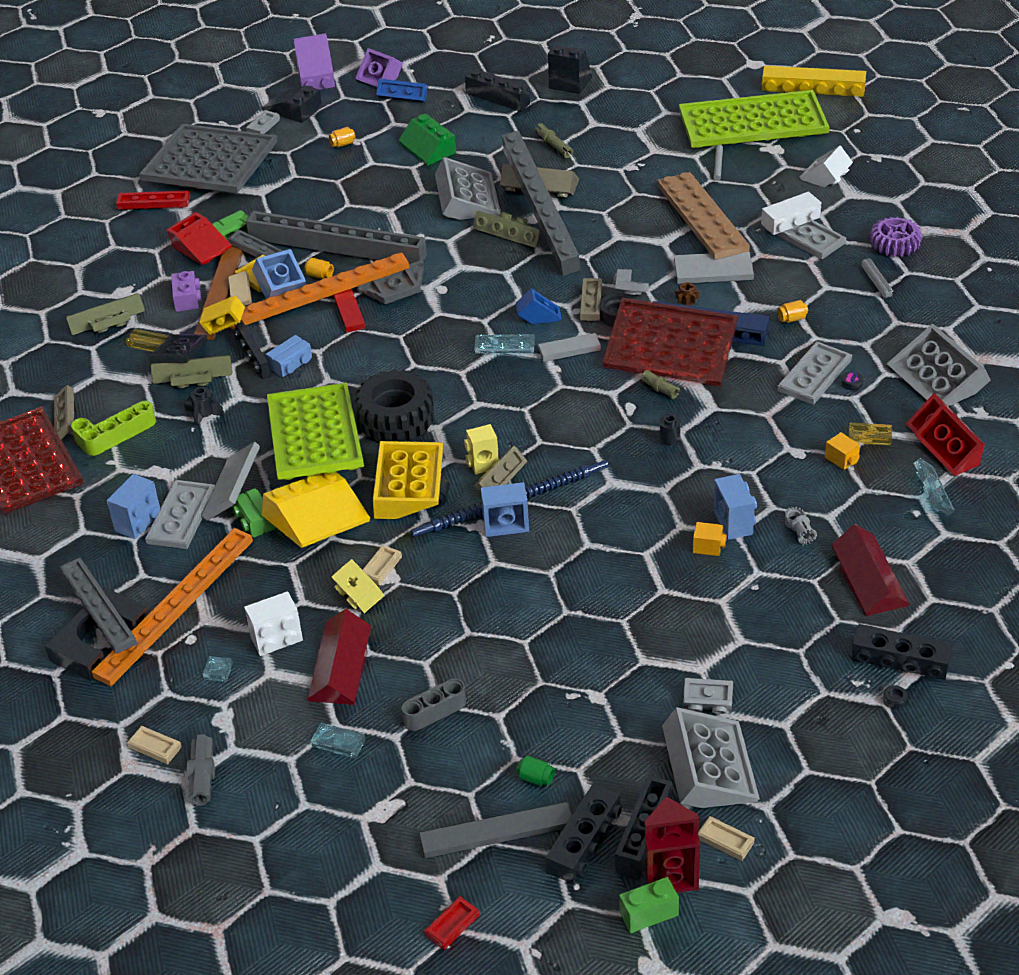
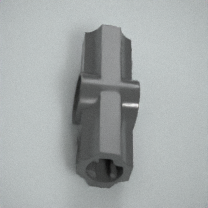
[187,734,215,806]

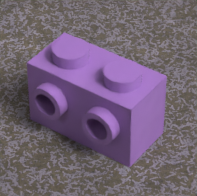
[171,271,202,312]

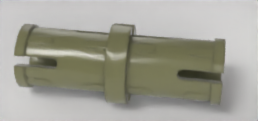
[641,370,680,399]

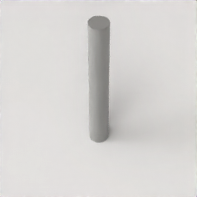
[714,145,723,181]

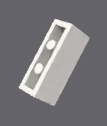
[761,192,821,235]

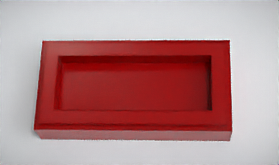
[424,896,480,950]

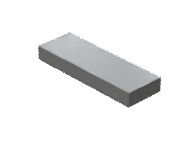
[538,333,601,362]

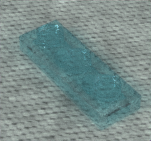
[475,334,535,354]
[914,458,955,516]

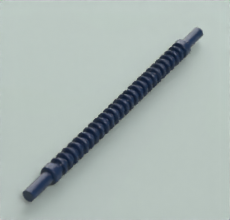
[411,460,609,538]

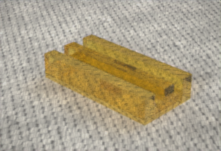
[126,329,169,352]
[849,422,892,445]

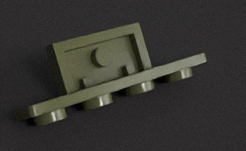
[473,211,541,247]
[66,293,145,335]
[151,355,233,388]

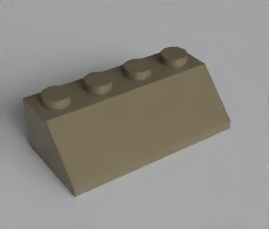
[500,164,579,198]

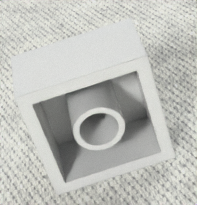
[244,591,303,656]

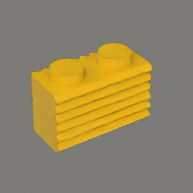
[199,295,245,335]

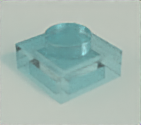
[203,656,233,682]

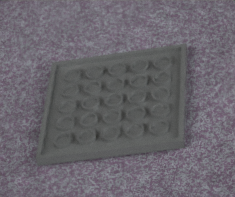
[139,124,278,193]

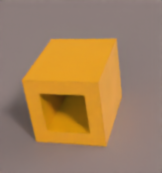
[825,432,860,470]
[693,522,727,556]

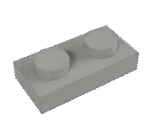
[246,110,280,134]

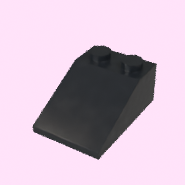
[262,85,322,123]

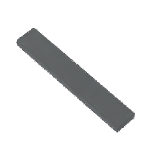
[60,558,137,654]
[420,802,572,858]

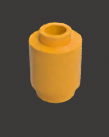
[329,127,355,148]
[304,258,334,279]
[777,300,808,323]

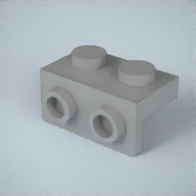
[614,269,649,295]
[683,678,733,714]

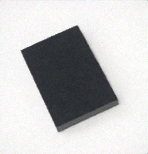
[149,334,208,363]

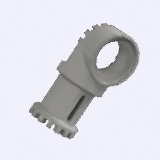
[784,507,817,545]

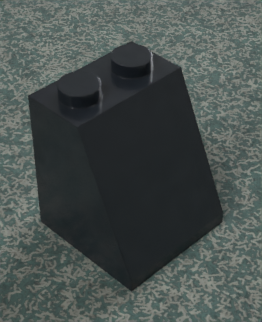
[548,45,592,94]

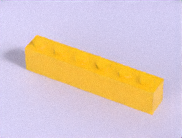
[762,66,866,97]

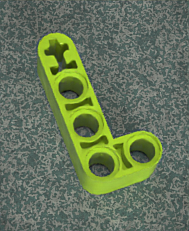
[71,401,156,456]

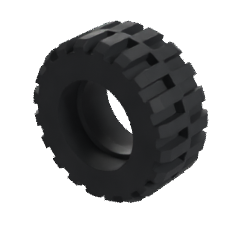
[354,370,434,442]

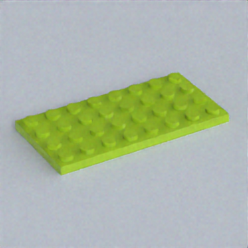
[679,90,829,148]
[267,383,364,480]

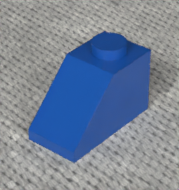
[516,288,562,324]

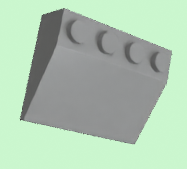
[435,157,501,220]
[887,323,991,406]
[662,707,760,808]

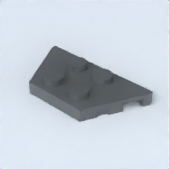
[356,260,424,304]

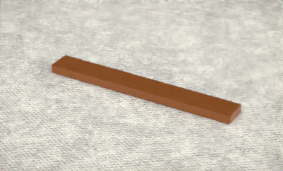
[194,246,244,340]

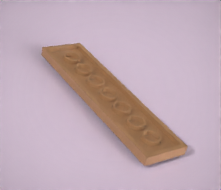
[657,172,750,260]

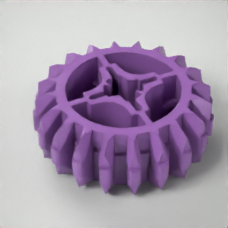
[870,216,922,257]

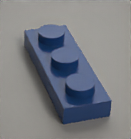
[376,79,428,102]

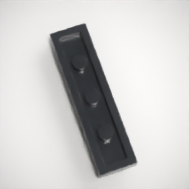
[233,319,271,379]

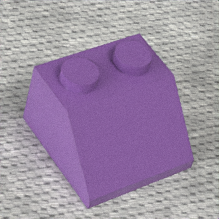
[355,48,403,87]

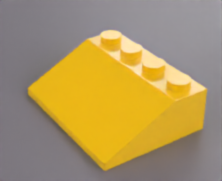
[373,441,443,519]
[261,472,370,548]

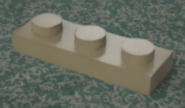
[580,278,602,321]
[54,385,74,440]
[475,445,528,493]

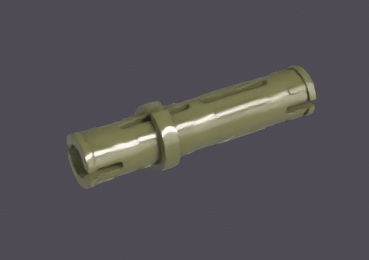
[535,123,573,158]

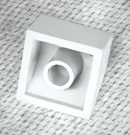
[800,145,853,187]

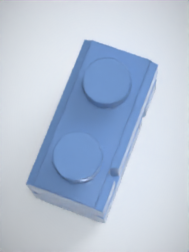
[265,335,312,378]

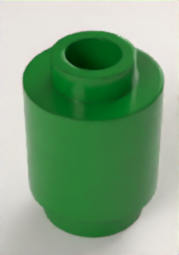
[516,755,555,787]

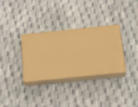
[228,271,252,306]
[363,545,402,586]
[127,726,182,764]
[698,816,755,861]

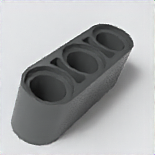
[402,679,466,731]

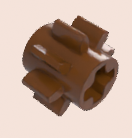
[675,282,699,306]

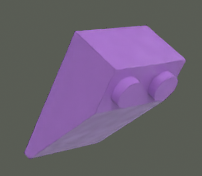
[293,33,335,90]

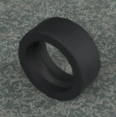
[599,293,636,327]

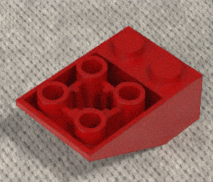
[166,212,232,265]

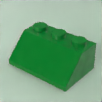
[399,113,456,166]

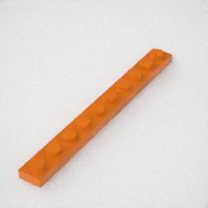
[230,252,410,330]
[92,528,253,686]

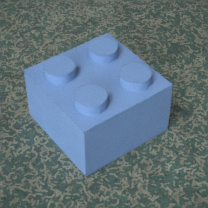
[252,249,306,299]
[107,474,160,539]
[714,474,757,540]
[481,482,529,537]

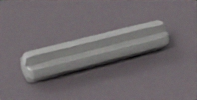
[861,258,893,298]

